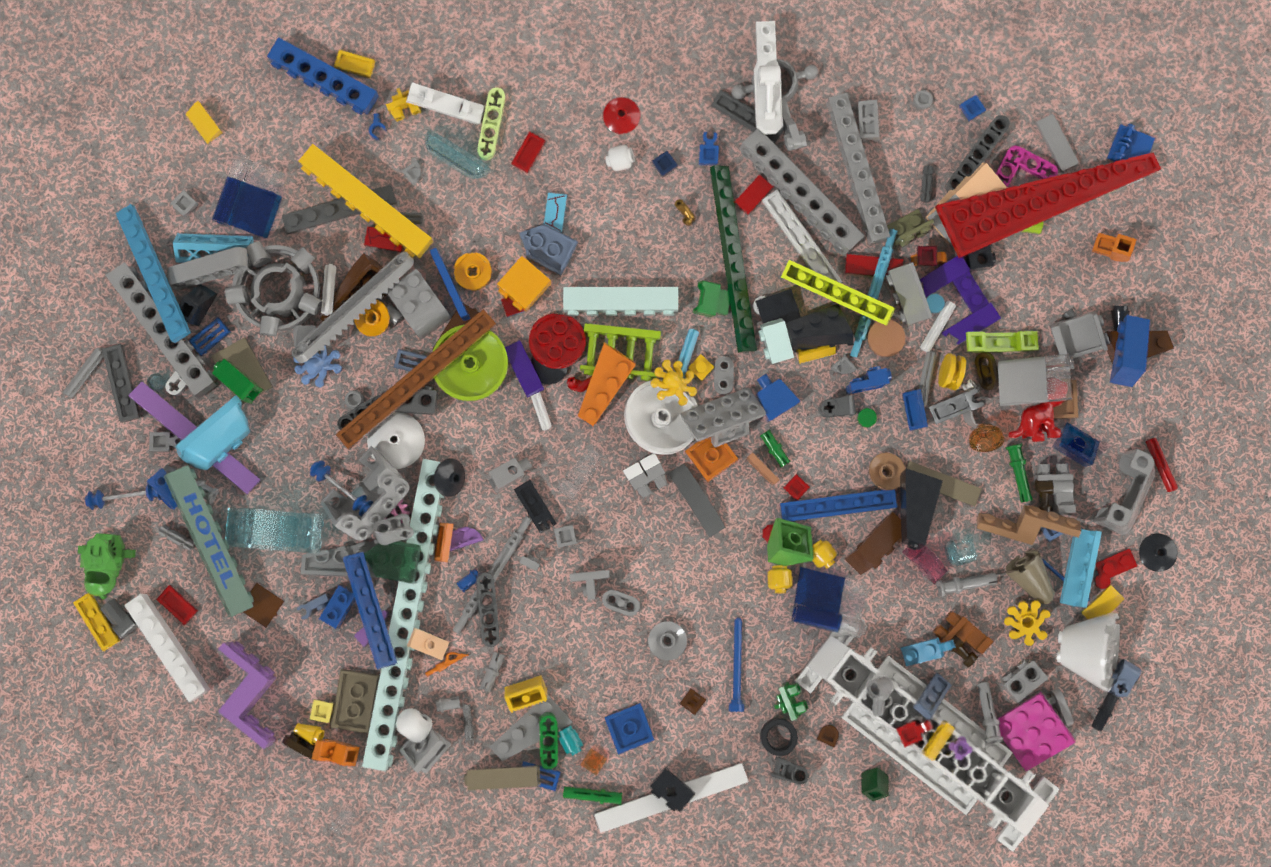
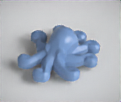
[293,345,342,388]

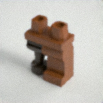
[932,611,994,668]

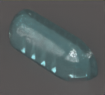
[425,130,491,179]

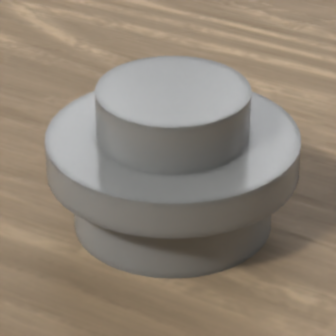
[345,390,364,409]

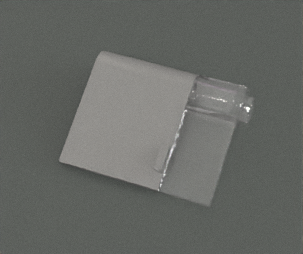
[998,354,1074,406]

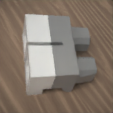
[623,453,667,498]

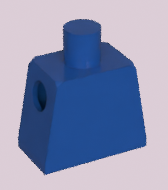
[756,374,800,422]

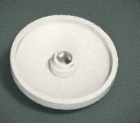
[624,379,698,455]

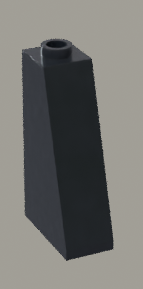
[900,468,943,550]

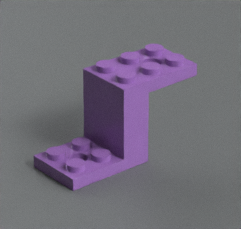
[218,641,276,749]

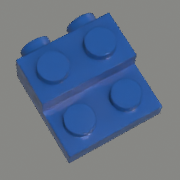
[845,366,892,395]

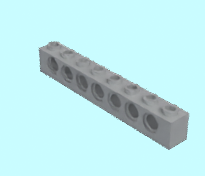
[826,93,890,246]
[740,129,864,256]
[105,262,217,399]

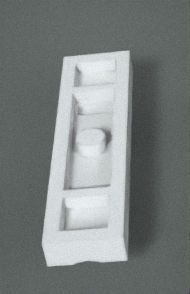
[406,82,484,125]

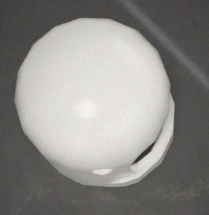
[396,708,432,743]

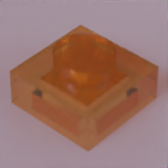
[580,748,607,776]

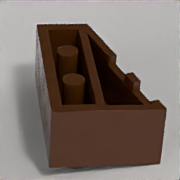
[1103,330,1174,365]

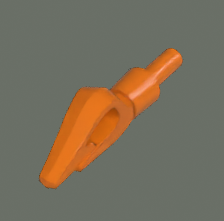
[425,652,469,677]

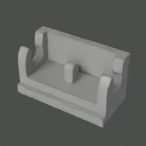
[858,100,880,142]

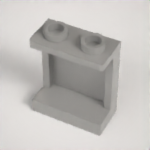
[1050,311,1110,364]

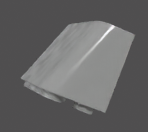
[321,446,410,540]
[1093,449,1155,535]

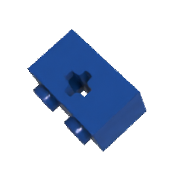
[319,585,356,629]

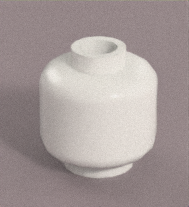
[605,145,635,171]

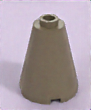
[1005,549,1055,604]

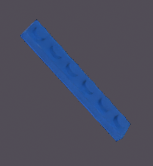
[780,489,897,521]
[343,552,397,670]

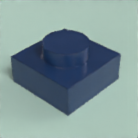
[651,151,678,178]

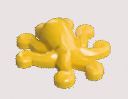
[650,359,697,406]
[1004,600,1051,646]

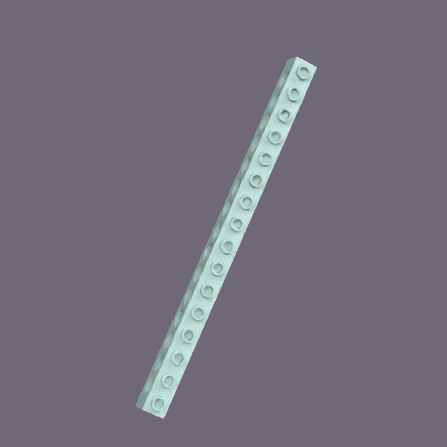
[362,459,445,771]

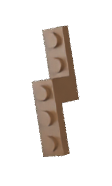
[977,505,1081,545]

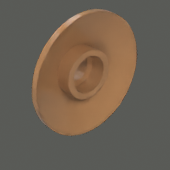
[869,453,905,490]

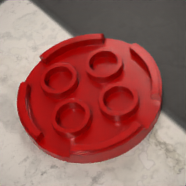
[529,313,586,369]

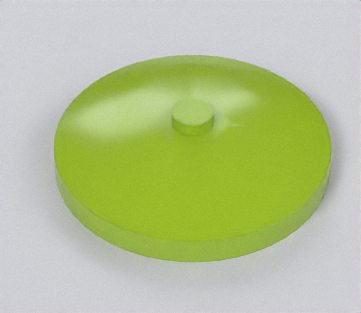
[433,325,508,401]

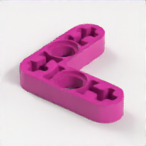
[995,146,1058,188]

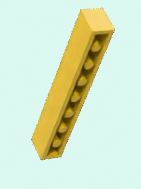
[298,144,434,259]

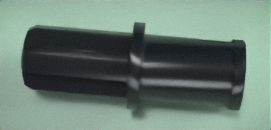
[1091,693,1119,732]

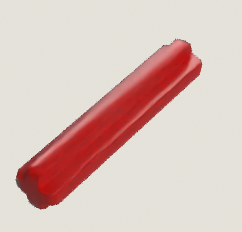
[1146,438,1178,492]

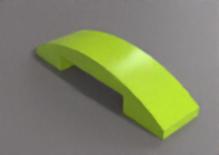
[966,331,1039,353]

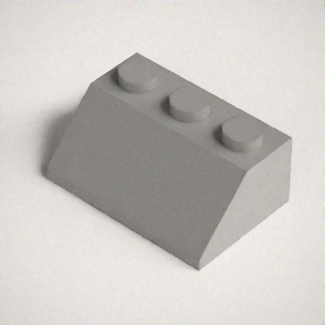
[886,262,932,325]

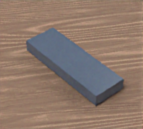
[913,672,952,720]

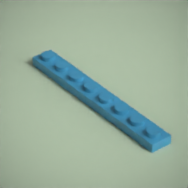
[115,204,191,343]

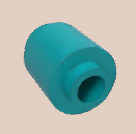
[558,725,584,756]

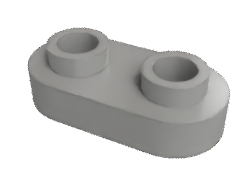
[714,356,734,395]
[602,590,640,616]

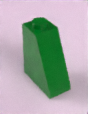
[212,358,264,404]

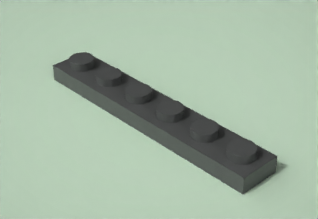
[282,184,397,234]

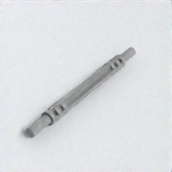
[453,516,532,634]

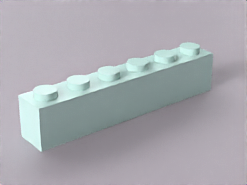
[563,287,678,316]

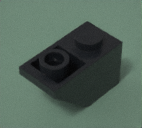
[179,284,217,327]

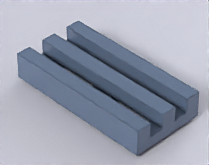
[394,349,427,372]

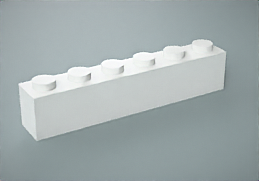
[124,594,211,702]

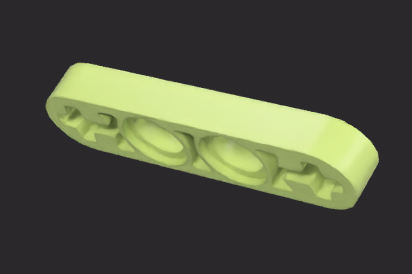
[477,87,505,160]

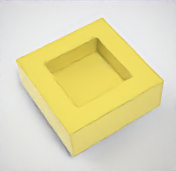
[310,699,334,723]

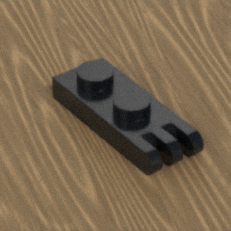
[514,480,557,534]

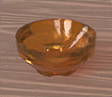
[969,424,1005,452]

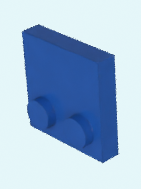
[604,703,655,755]

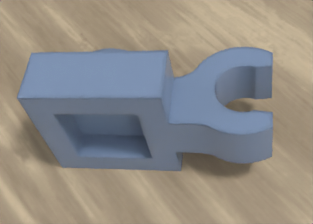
[297,594,331,620]

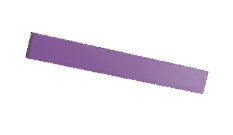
[128,382,260,495]

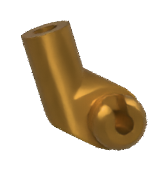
[674,199,695,226]

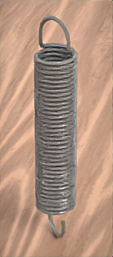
[462,697,474,747]

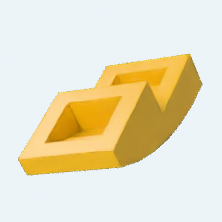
[1081,584,1124,620]

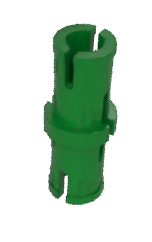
[760,429,791,468]

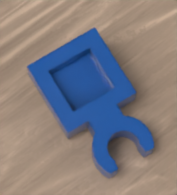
[699,132,719,166]

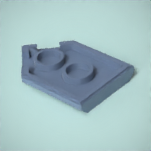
[519,224,578,276]

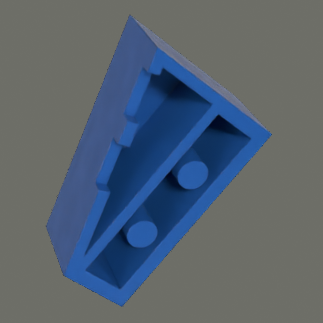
[1109,315,1150,387]

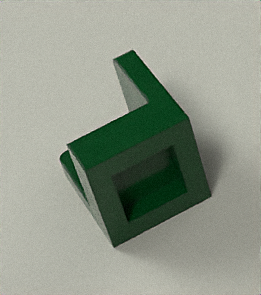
[861,767,889,801]

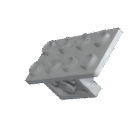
[681,387,766,447]

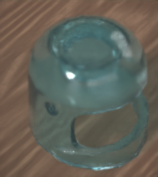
[944,533,977,566]

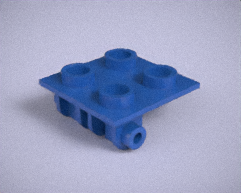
[1106,124,1155,162]

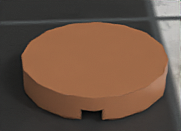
[867,319,905,357]

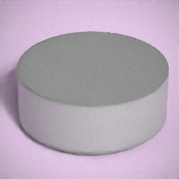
[913,90,933,110]

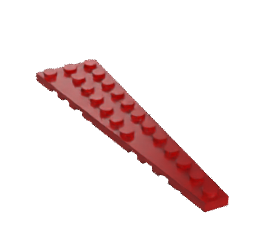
[935,152,1161,258]

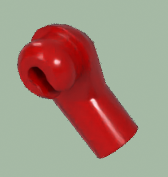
[567,376,592,393]

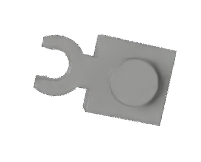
[149,432,179,452]

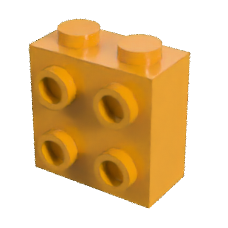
[497,256,551,312]

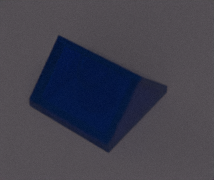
[1052,422,1100,467]

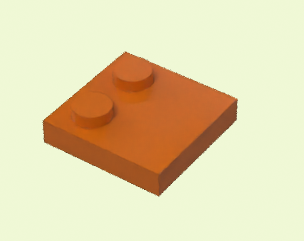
[685,437,739,482]

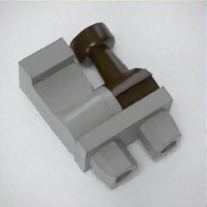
[1034,464,1076,513]

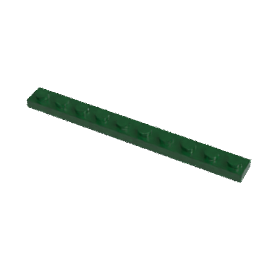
[710,165,757,353]

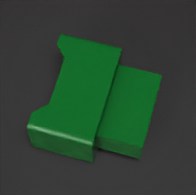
[693,280,730,317]

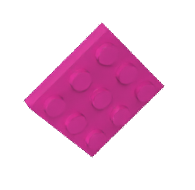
[998,692,1076,771]

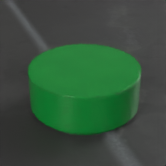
[857,408,877,428]

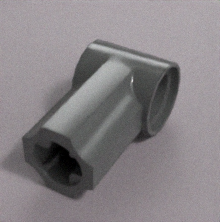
[101,598,138,639]

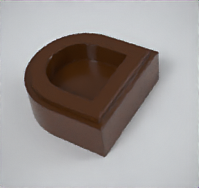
[816,725,839,747]

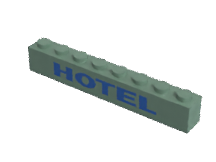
[164,465,254,617]

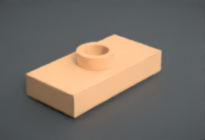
[407,628,449,660]

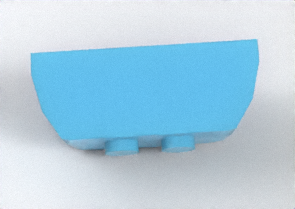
[176,395,250,470]

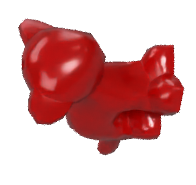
[1008,378,1068,442]

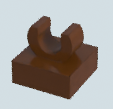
[679,688,706,715]

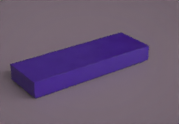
[505,340,544,398]

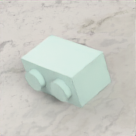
[758,318,794,364]

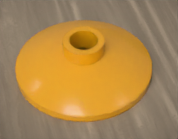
[354,299,390,337]

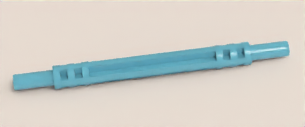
[850,229,898,358]

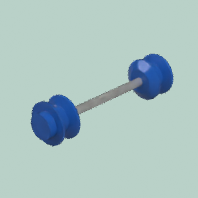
[310,461,373,516]
[85,484,162,510]

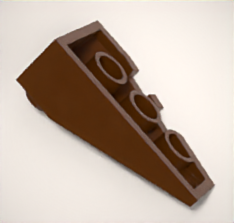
[320,253,395,321]

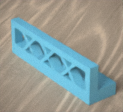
[173,233,254,263]
[1059,529,1102,608]

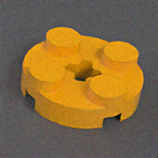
[454,253,492,291]

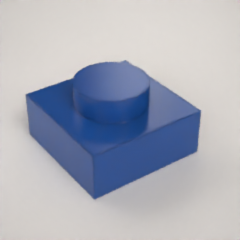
[959,95,986,122]

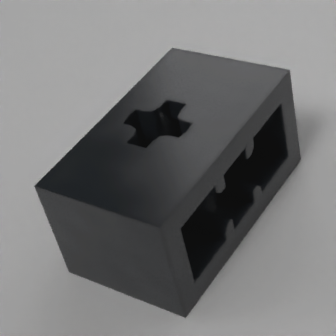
[650,766,695,812]

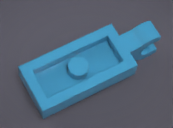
[901,637,955,667]

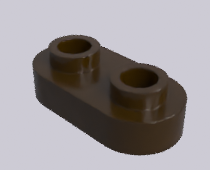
[975,352,999,390]
[282,733,316,761]

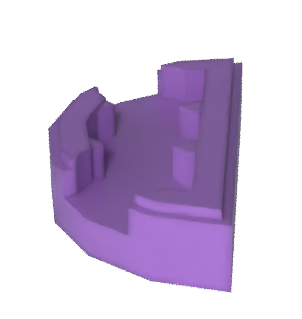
[449,527,484,552]

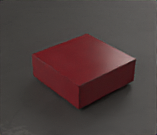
[917,246,937,266]

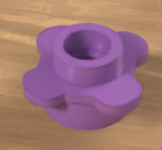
[949,736,973,760]

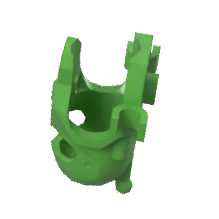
[77,533,136,599]

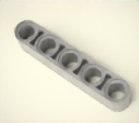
[167,247,248,290]

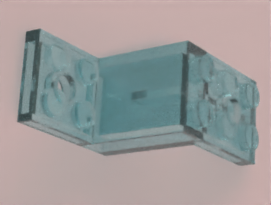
[225,508,324,554]

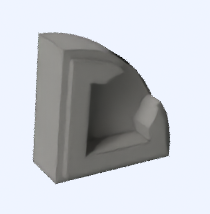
[402,160,421,187]
[830,355,857,374]

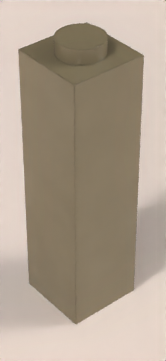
[464,765,541,790]

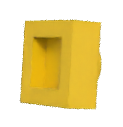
[688,354,714,381]

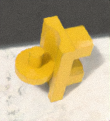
[386,87,422,122]

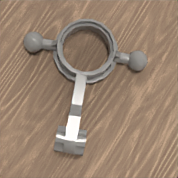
[732,59,818,151]

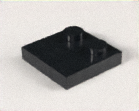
[755,289,801,324]

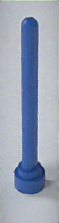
[729,618,744,712]

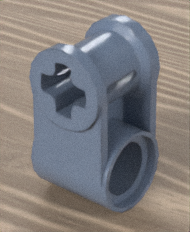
[1109,659,1141,697]

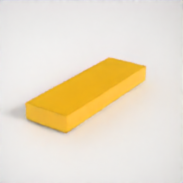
[73,593,121,652]

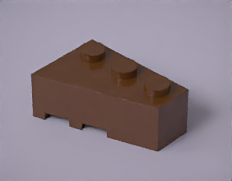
[845,511,902,575]

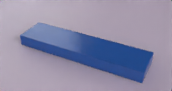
[430,247,471,321]

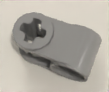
[374,514,414,545]

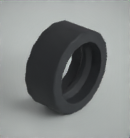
[760,718,798,756]

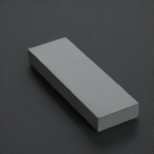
[1035,114,1079,173]

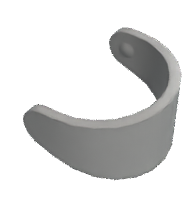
[963,396,991,430]

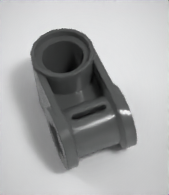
[818,395,856,418]
[770,756,809,785]

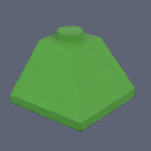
[767,518,814,566]

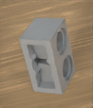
[1000,659,1048,703]

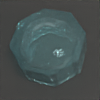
[147,373,167,392]

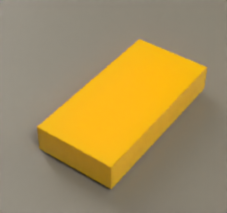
[334,49,376,79]

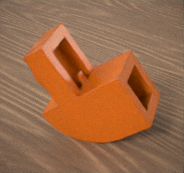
[1092,232,1137,262]
[312,739,360,766]

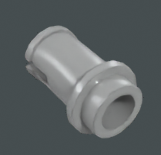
[436,696,461,713]

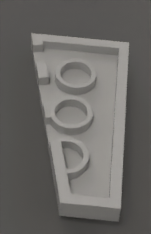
[301,540,382,578]
[490,694,573,761]

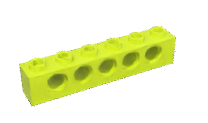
[781,260,896,326]

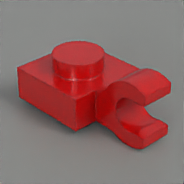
[895,720,933,747]

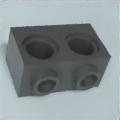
[396,386,438,415]

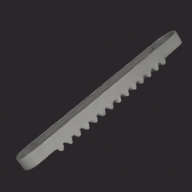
[292,252,414,363]

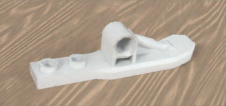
[753,21,783,135]

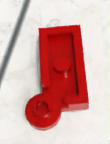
[1094,548,1138,589]

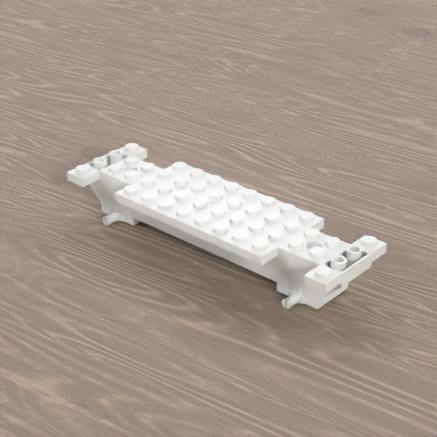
[795,620,1060,852]

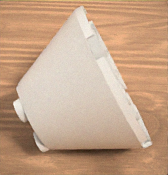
[1057,612,1120,692]

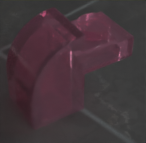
[902,546,948,584]

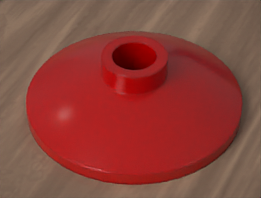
[603,97,640,134]

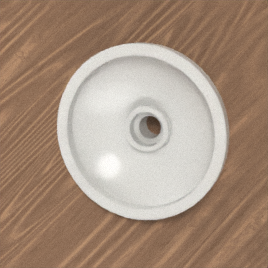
[367,412,425,469]

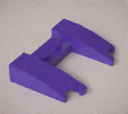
[919,256,1001,345]

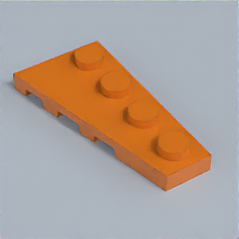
[578,342,636,427]

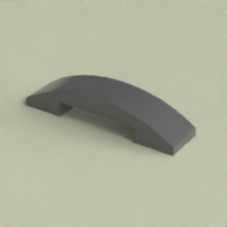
[668,463,726,538]

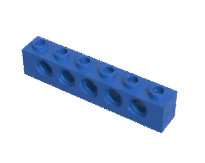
[267,37,379,115]

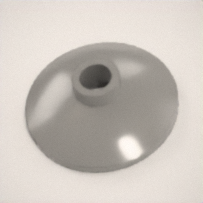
[648,621,687,660]

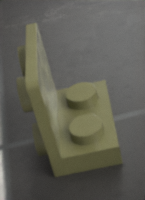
[887,209,934,247]

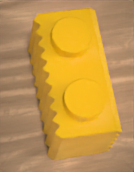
[504,675,547,713]

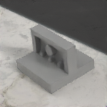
[569,570,610,600]
[400,727,451,774]

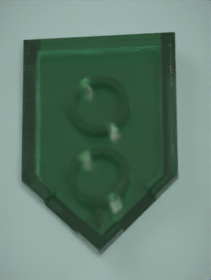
[364,541,421,584]

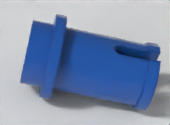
[456,569,479,592]

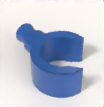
[369,113,387,141]

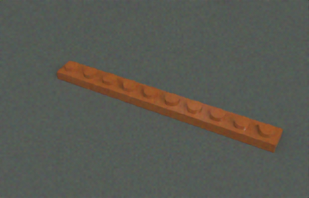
[336,309,497,450]

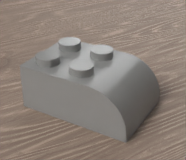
[387,268,451,340]

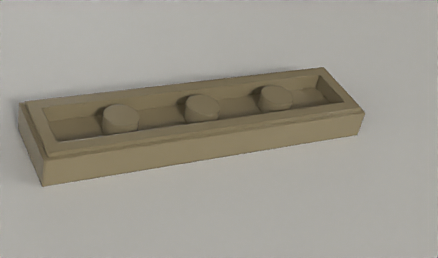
[907,461,982,507]

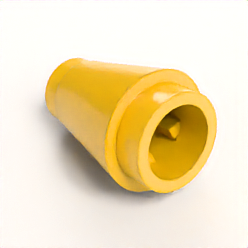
[294,723,325,745]

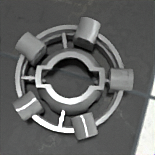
[225,241,322,336]

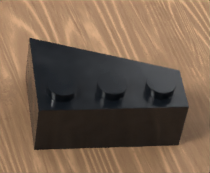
[785,304,854,350]

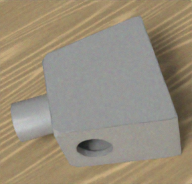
[486,458,532,494]

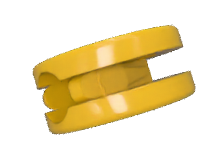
[938,353,966,391]

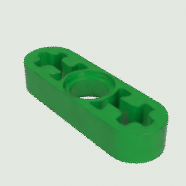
[539,712,558,770]

